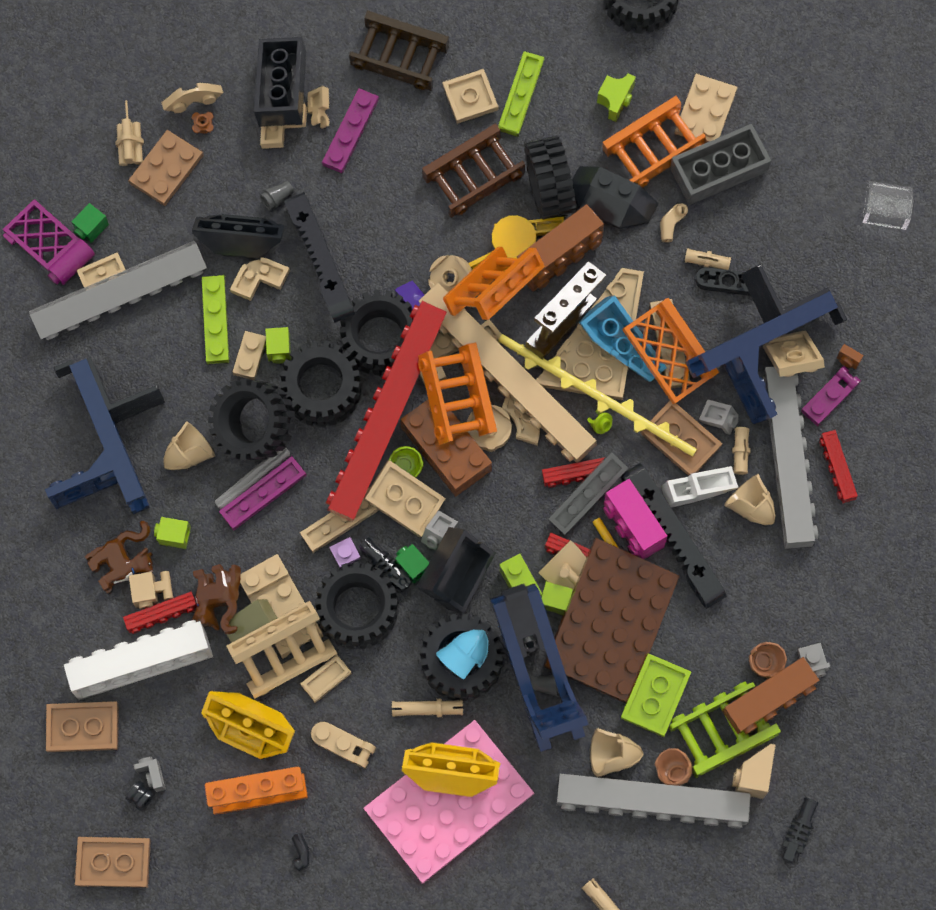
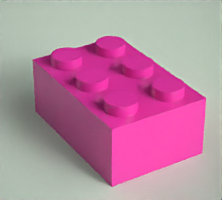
[603,479,667,559]

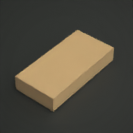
[300,654,352,703]

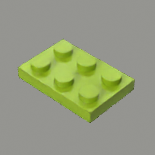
[621,653,691,737]

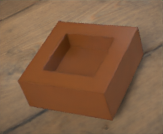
[837,344,864,370]

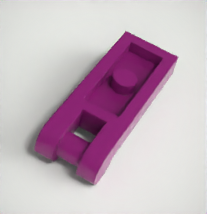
[801,366,861,427]

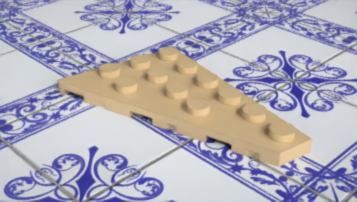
[536,268,644,400]

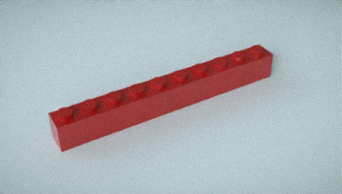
[326,300,447,521]

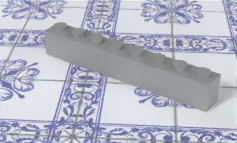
[29,241,207,340]
[763,367,818,549]
[557,774,751,828]

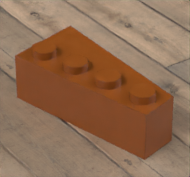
[722,657,820,735]

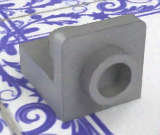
[699,400,738,434]
[421,510,458,550]
[797,643,830,678]
[134,757,166,792]

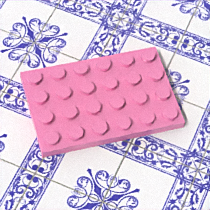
[364,720,534,884]

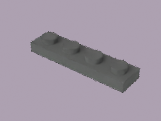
[548,452,628,534]

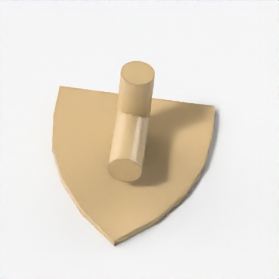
[538,540,586,590]

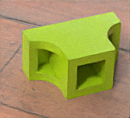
[597,74,636,122]

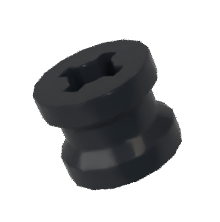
[125,781,155,811]

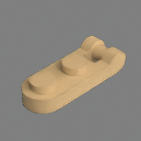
[311,722,376,769]

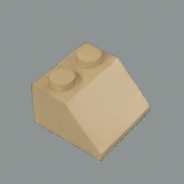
[732,744,775,799]

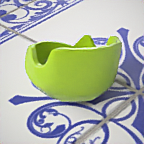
[389,446,423,478]

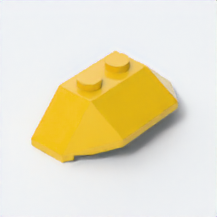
[201,691,295,759]
[402,743,500,797]

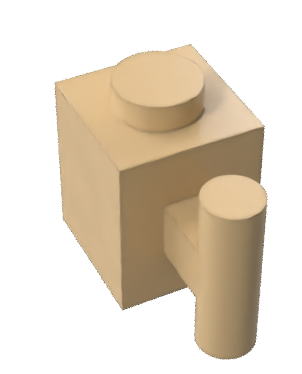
[129,571,173,610]

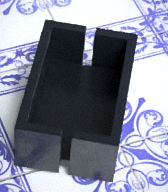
[416,527,496,613]

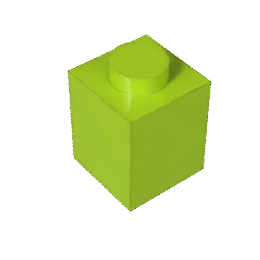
[266,327,291,364]
[154,517,191,549]
[541,581,573,615]

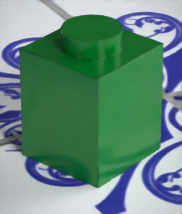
[72,203,109,243]
[395,544,429,584]

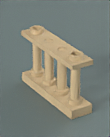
[226,601,337,699]

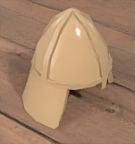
[163,422,215,470]
[725,474,776,525]
[590,728,644,777]

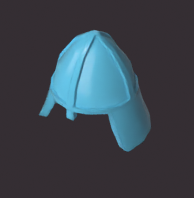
[436,630,488,679]

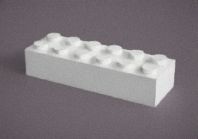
[64,620,213,700]

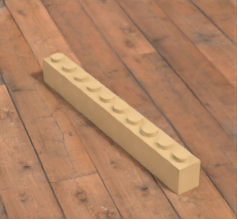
[418,283,597,463]

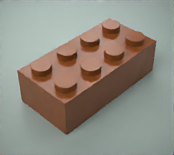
[517,204,604,292]
[400,399,492,497]

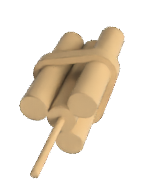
[115,101,144,166]

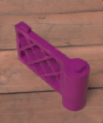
[2,199,95,285]

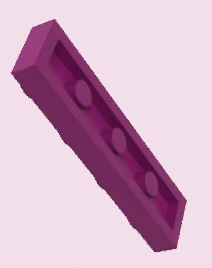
[322,88,379,174]
[219,457,307,531]

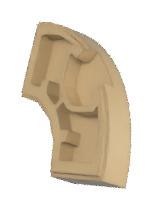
[502,396,540,446]

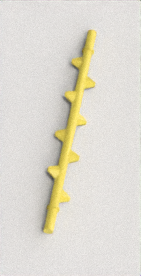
[498,334,697,457]

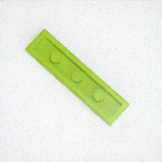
[498,51,545,137]

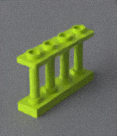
[669,681,781,778]

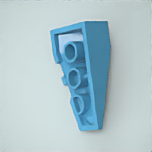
[579,295,667,382]

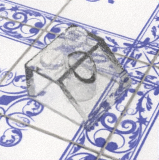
[862,181,914,230]

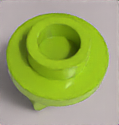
[587,410,613,434]

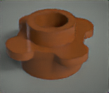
[192,112,214,134]

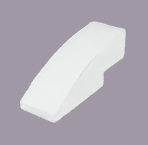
[661,466,738,507]

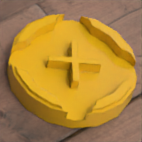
[492,215,536,258]

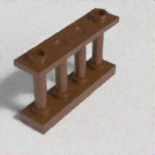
[422,123,525,218]

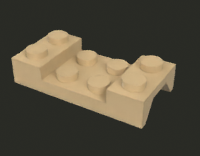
[240,554,323,659]

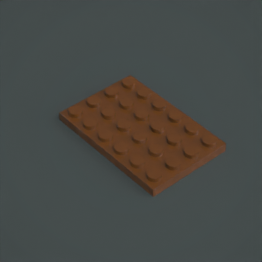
[543,538,679,704]

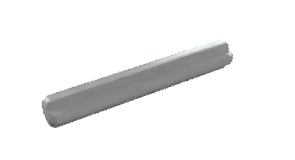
[215,448,290,510]

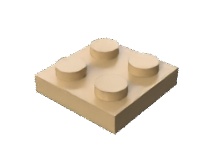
[442,69,498,124]

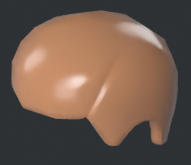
[748,642,787,678]
[655,748,692,786]

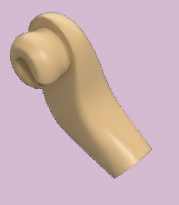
[660,203,688,242]

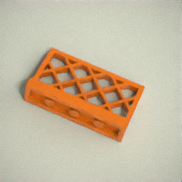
[622,298,720,404]

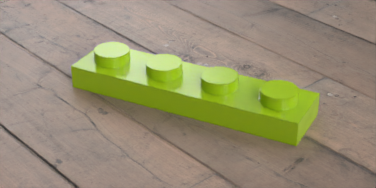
[202,275,229,364]

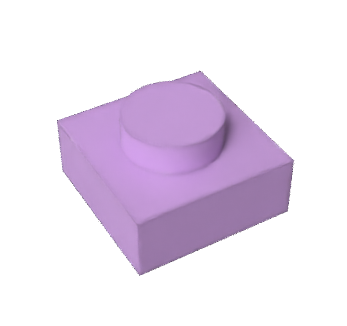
[330,537,361,569]

